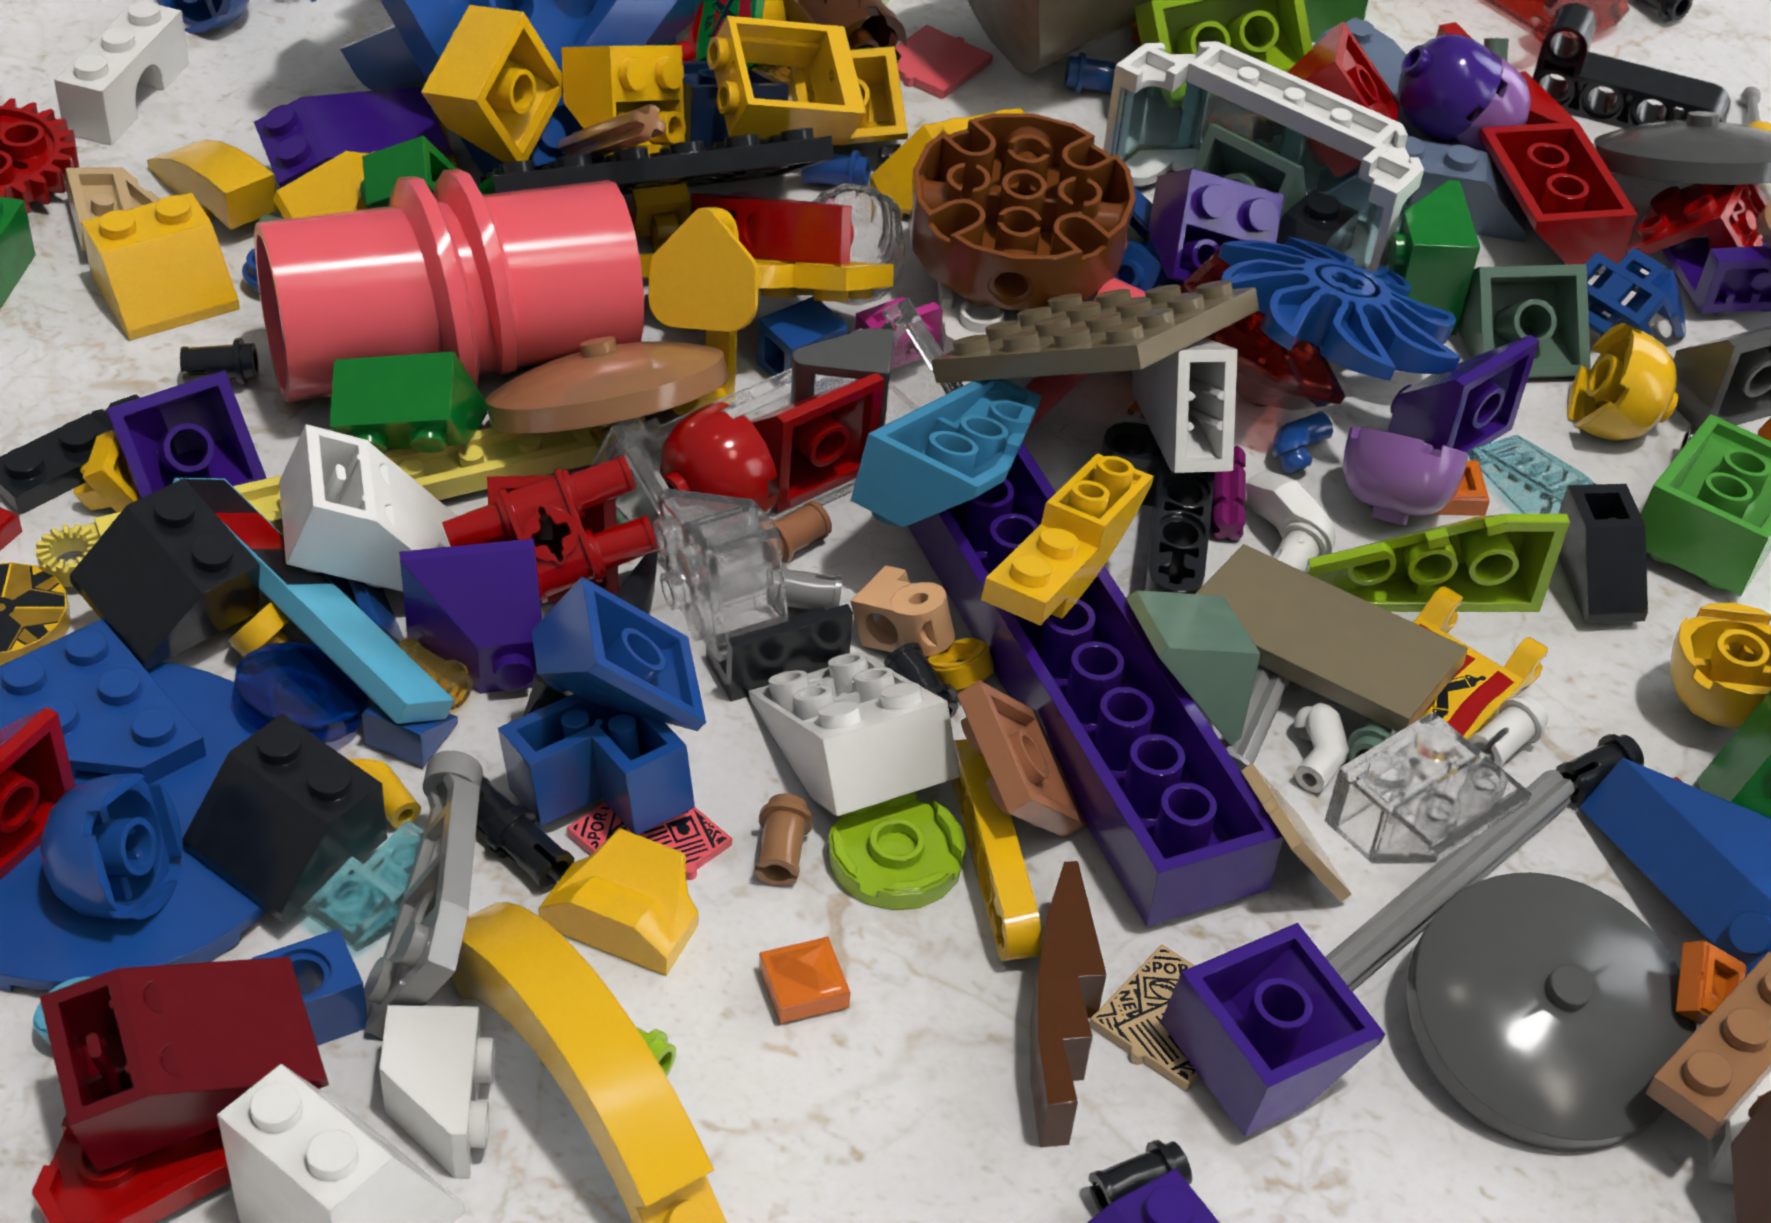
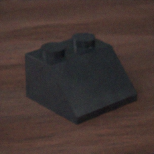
[70,478,260,670]
[182,713,387,923]

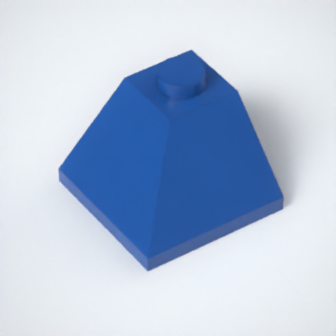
[531,577,706,731]

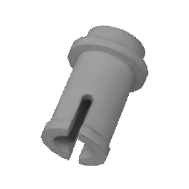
[762,562,842,612]

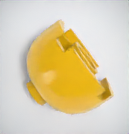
[1567,323,1678,441]
[1669,603,1771,729]

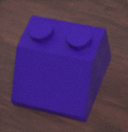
[1161,922,1385,1137]

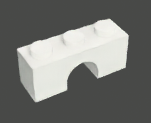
[54,0,189,146]

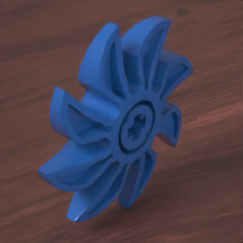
[1218,237,1461,381]

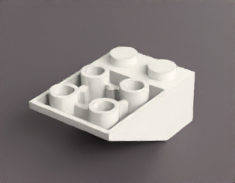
[279,424,457,592]
[748,653,960,816]

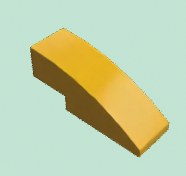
[147,139,279,230]

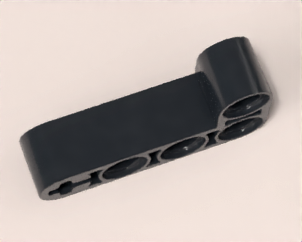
[1533,3,1731,128]
[1101,422,1215,594]

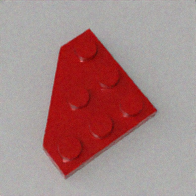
[32,1114,231,1223]

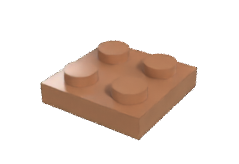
[957,680,1087,838]

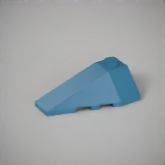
[850,379,1042,528]

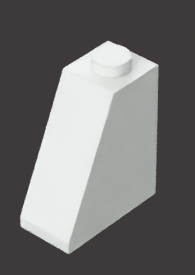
[1132,338,1237,473]

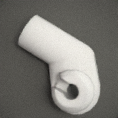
[1294,703,1350,793]

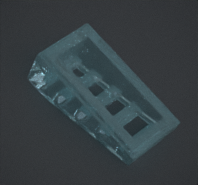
[1469,434,1595,514]

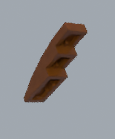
[1030,861,1107,1148]

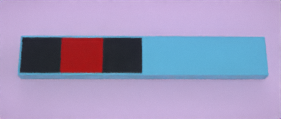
[172,478,455,724]

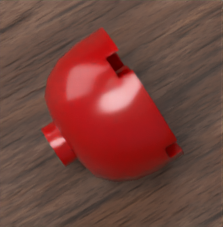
[659,402,778,530]

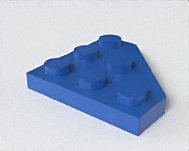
[0,619,206,785]

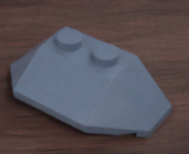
[1318,136,1527,242]

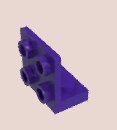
[1662,238,1771,314]

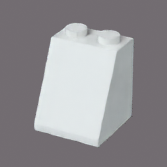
[217,1064,464,1223]

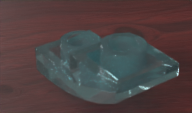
[302,819,424,952]

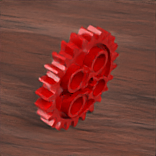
[0,98,79,214]

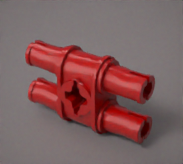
[442,455,660,604]

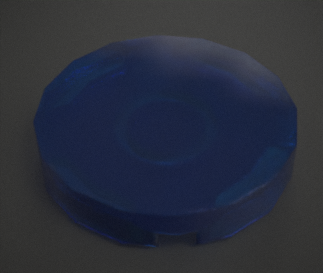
[232,642,369,743]

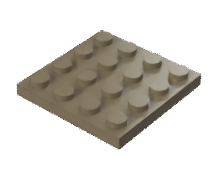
[931,280,1259,383]

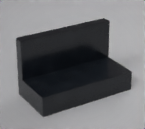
[706,604,853,702]

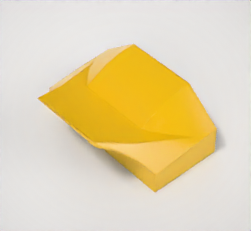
[539,828,699,976]

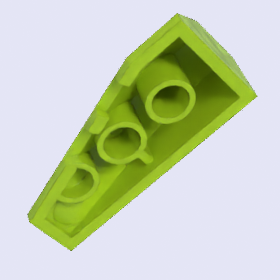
[1305,514,1570,612]

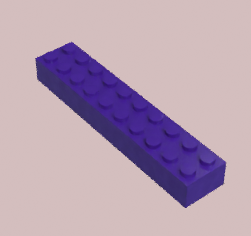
[908,442,1283,927]

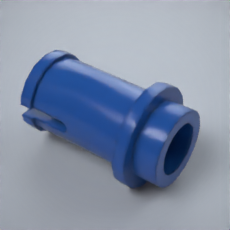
[1065,52,1118,93]
[802,150,871,193]

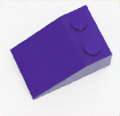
[254,87,454,188]

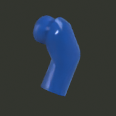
[1272,411,1333,474]

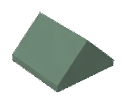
[1193,123,1306,220]
[1126,590,1260,746]

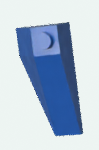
[1579,758,1771,975]

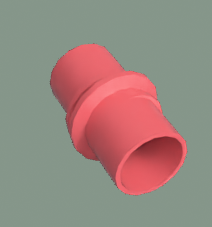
[254,169,644,402]

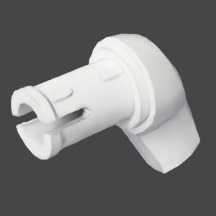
[1246,470,1336,572]

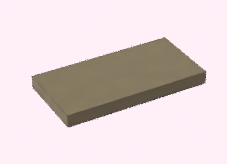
[1195,544,1468,736]

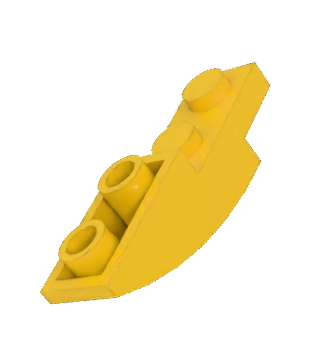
[981,453,1154,626]

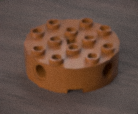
[909,114,1136,310]

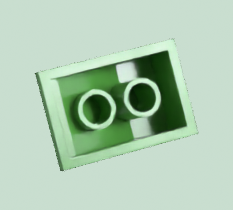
[1641,414,1771,596]

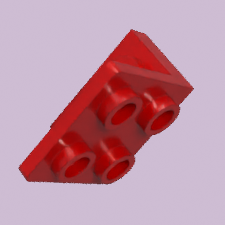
[1627,184,1769,255]

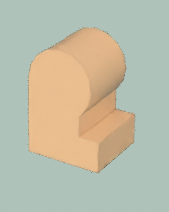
[850,565,955,657]

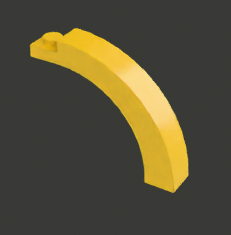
[451,902,727,1223]

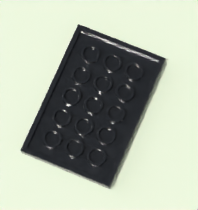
[477,128,835,195]

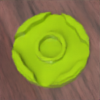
[827,792,966,910]

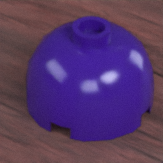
[1397,34,1502,142]

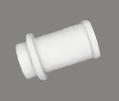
[1467,695,1548,771]

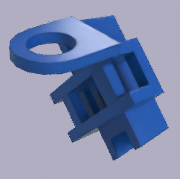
[1586,247,1686,337]

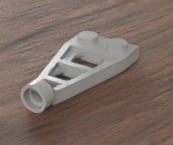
[364,750,483,1038]

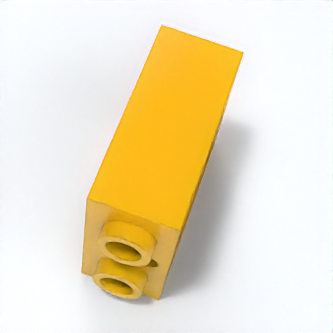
[707,16,866,145]

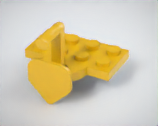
[639,207,894,416]

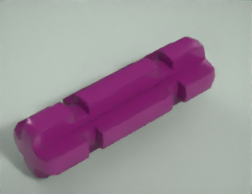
[1211,446,1246,541]

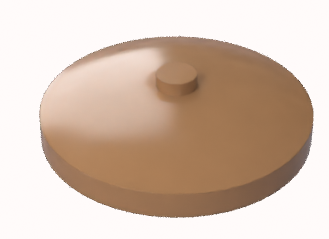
[486,336,728,433]

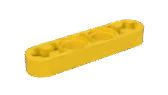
[951,739,1042,961]

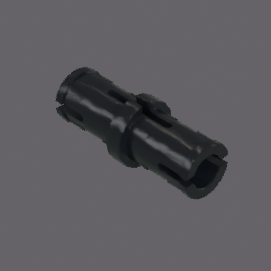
[476,775,574,891]

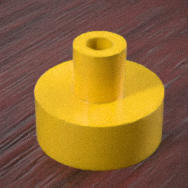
[227,601,298,666]

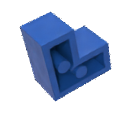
[498,694,695,835]

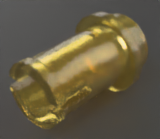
[397,638,473,710]

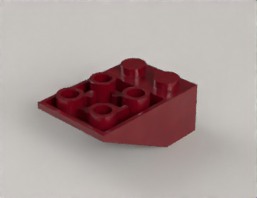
[39,957,330,1172]

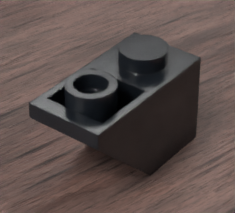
[1558,484,1648,623]

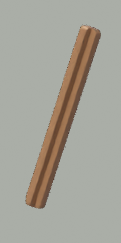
[557,104,666,159]

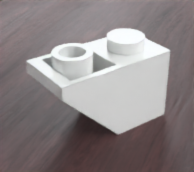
[379,1005,495,1179]

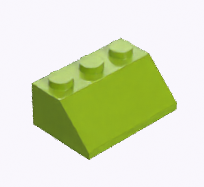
[1134,0,1313,105]

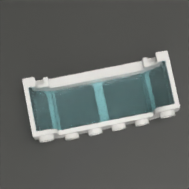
[1103,42,1424,272]

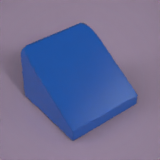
[362,704,458,767]

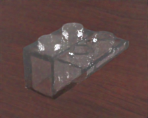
[653,489,789,661]
[1324,711,1532,864]

